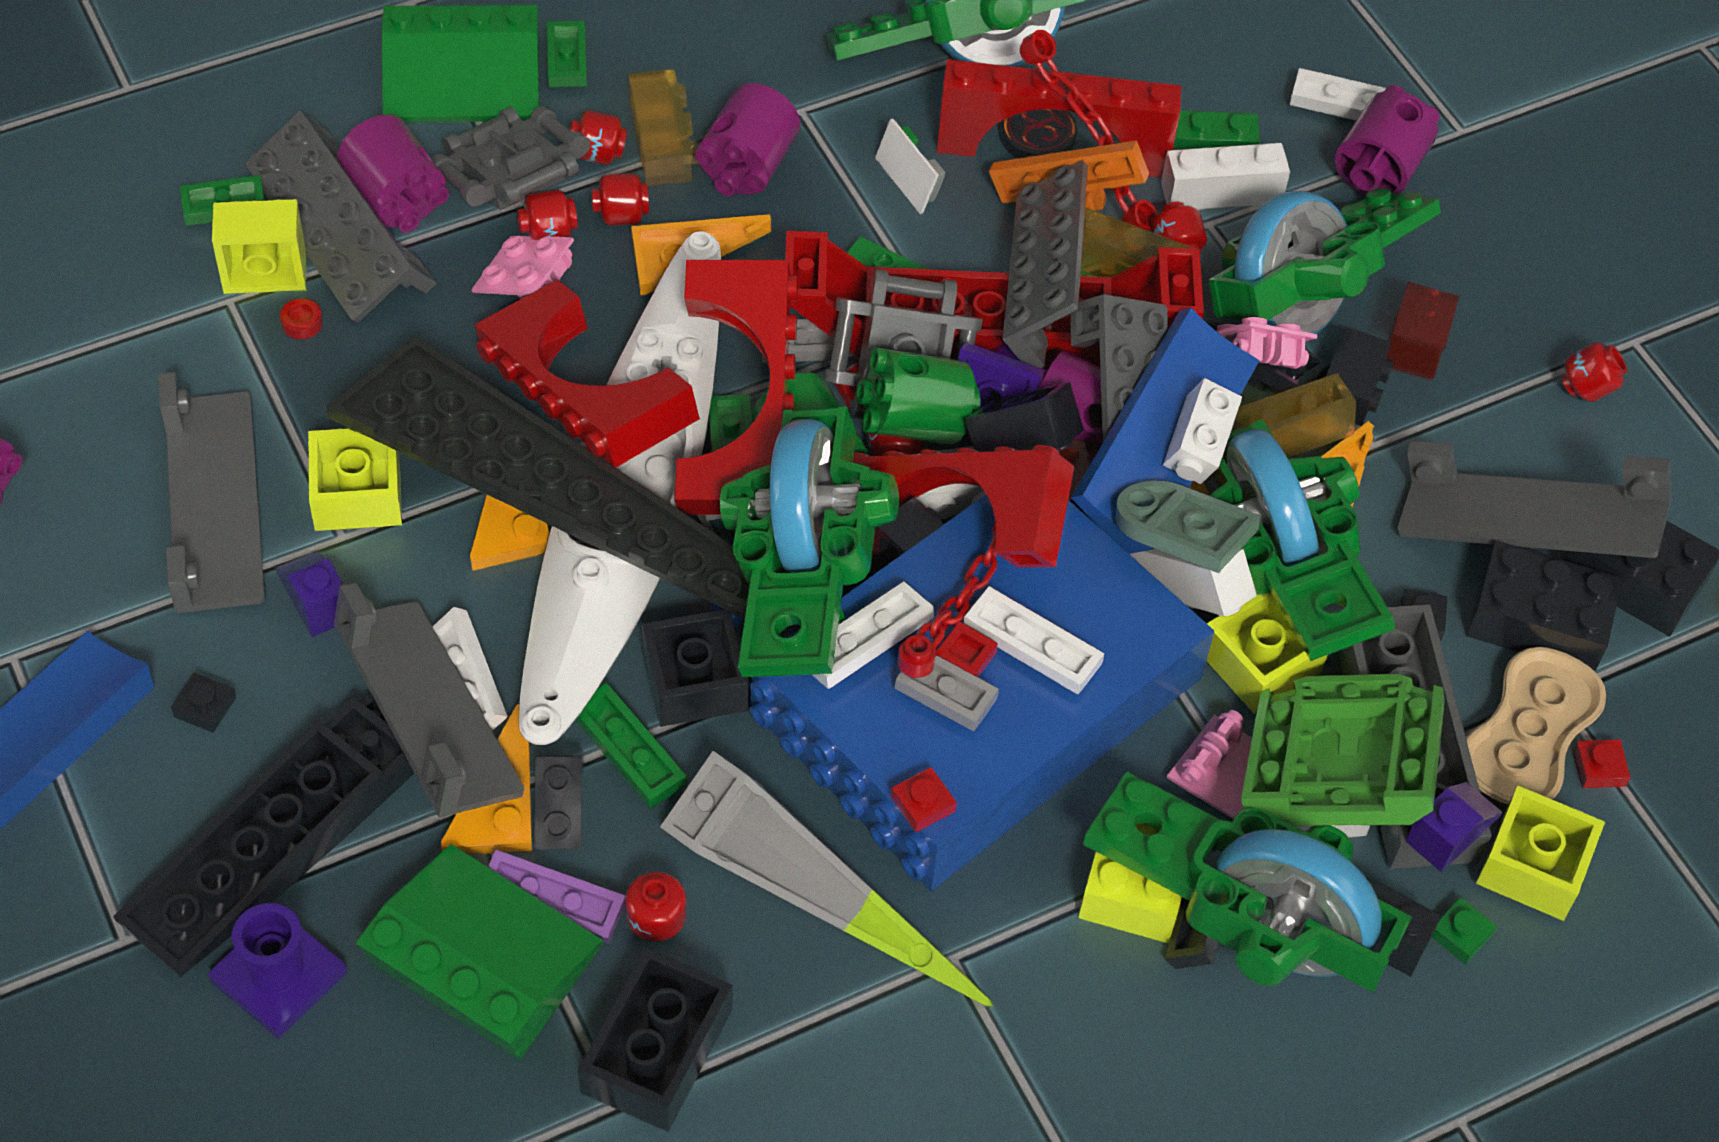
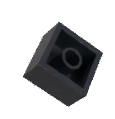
[965,382,1084,455]
[642,609,749,727]

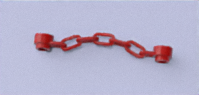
[1019,29,1158,235]
[898,522,998,678]

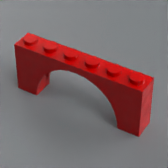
[937,59,1182,178]
[675,260,798,515]
[474,279,700,468]
[853,445,1074,568]

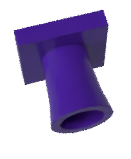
[958,342,1044,432]
[208,903,347,1039]

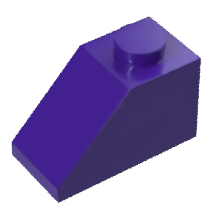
[276,551,344,637]
[1405,782,1502,872]

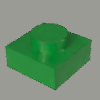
[1432,898,1498,965]

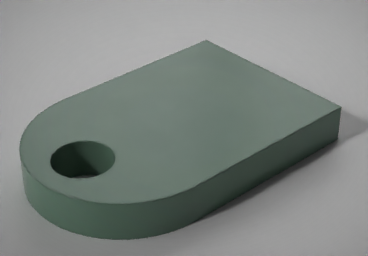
[1115,481,1261,573]

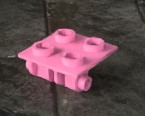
[471,235,574,299]
[1217,317,1317,369]
[1167,710,1252,820]

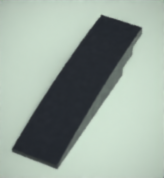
[113,692,414,977]

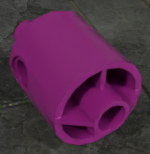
[694,83,801,196]
[1335,85,1440,196]
[338,115,450,233]
[1039,350,1103,455]

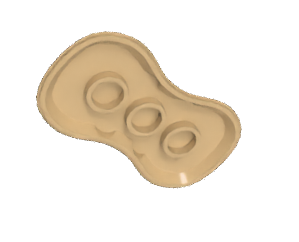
[1466,646,1606,805]

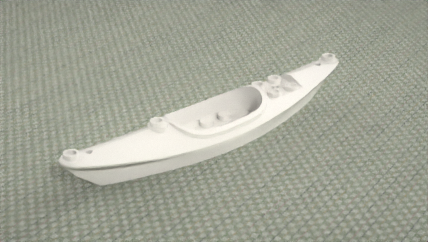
[519,231,721,745]

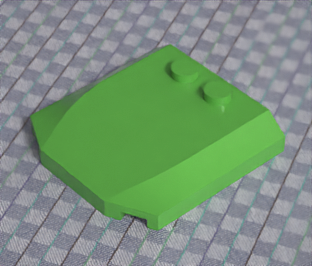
[1241,674,1445,826]

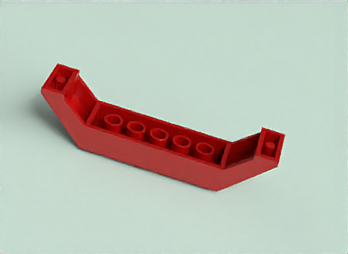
[785,230,1204,369]

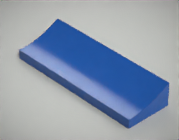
[1071,308,1260,554]
[0,631,155,830]

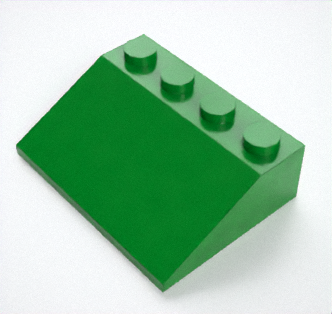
[382,5,540,122]
[356,844,604,1061]

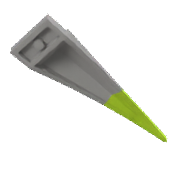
[660,751,993,1007]

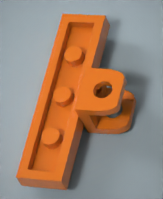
[989,141,1149,229]

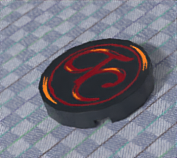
[1000,109,1077,159]

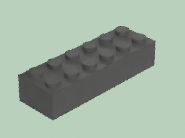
[1338,604,1492,869]

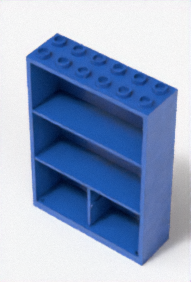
[750,495,1215,891]

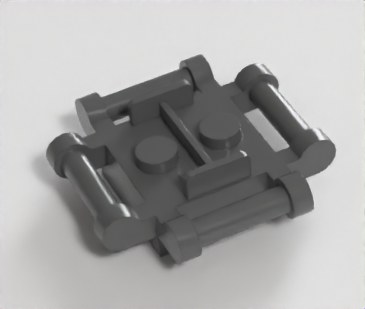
[431,106,590,211]
[824,269,983,420]

